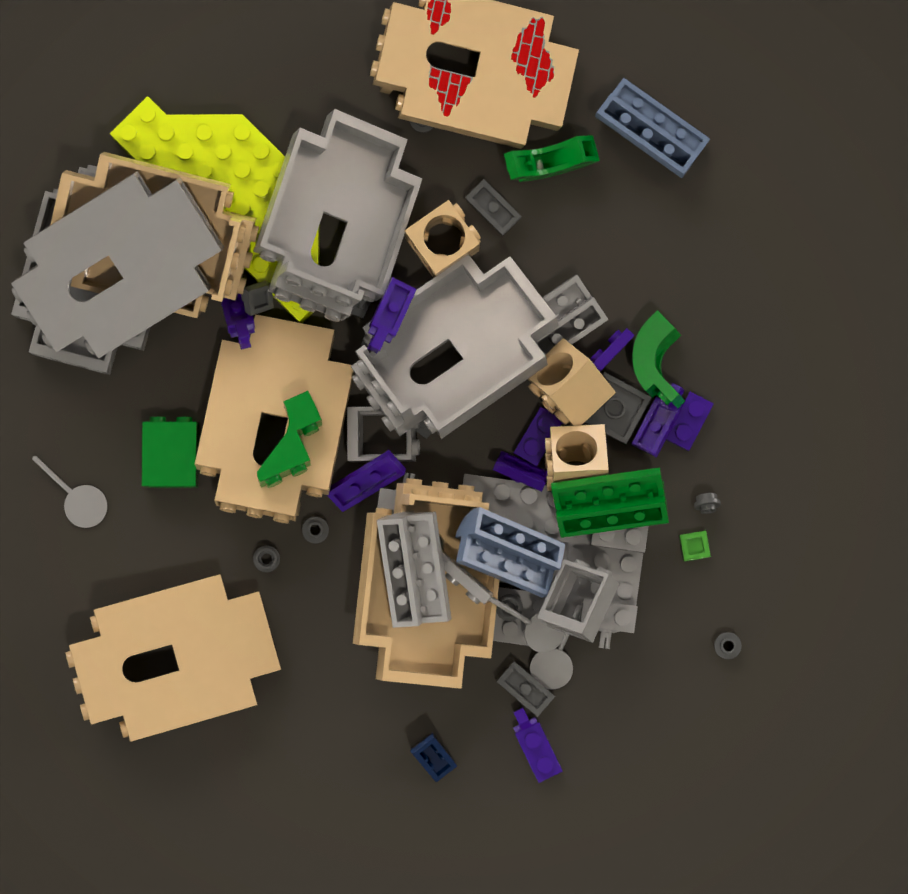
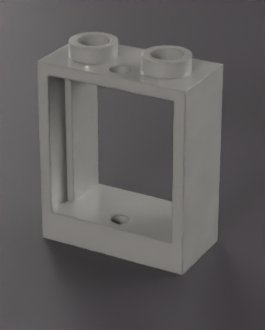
[347,407,420,463]
[537,559,619,643]

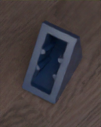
[410,733,457,782]

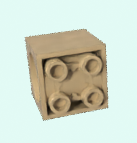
[404,200,481,278]
[528,338,616,426]
[545,424,609,502]

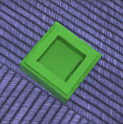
[679,531,711,562]

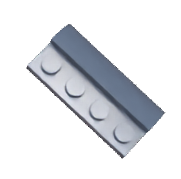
[595,78,710,178]
[455,507,565,598]

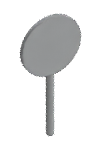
[32,456,107,528]
[489,597,565,653]
[530,604,582,689]

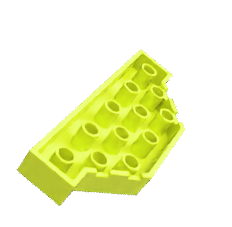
[110,96,320,324]

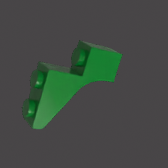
[257,391,322,488]

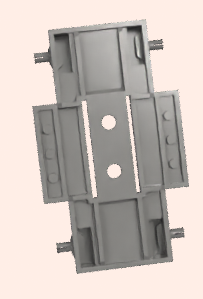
[377,472,649,649]

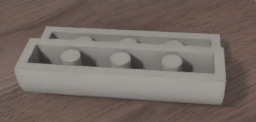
[536,275,608,355]
[377,511,452,628]

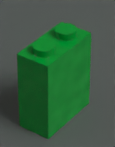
[142,417,199,488]

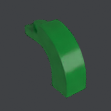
[504,135,600,182]
[632,310,685,408]

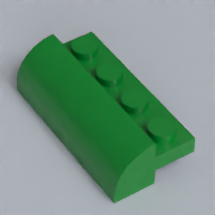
[551,467,669,538]

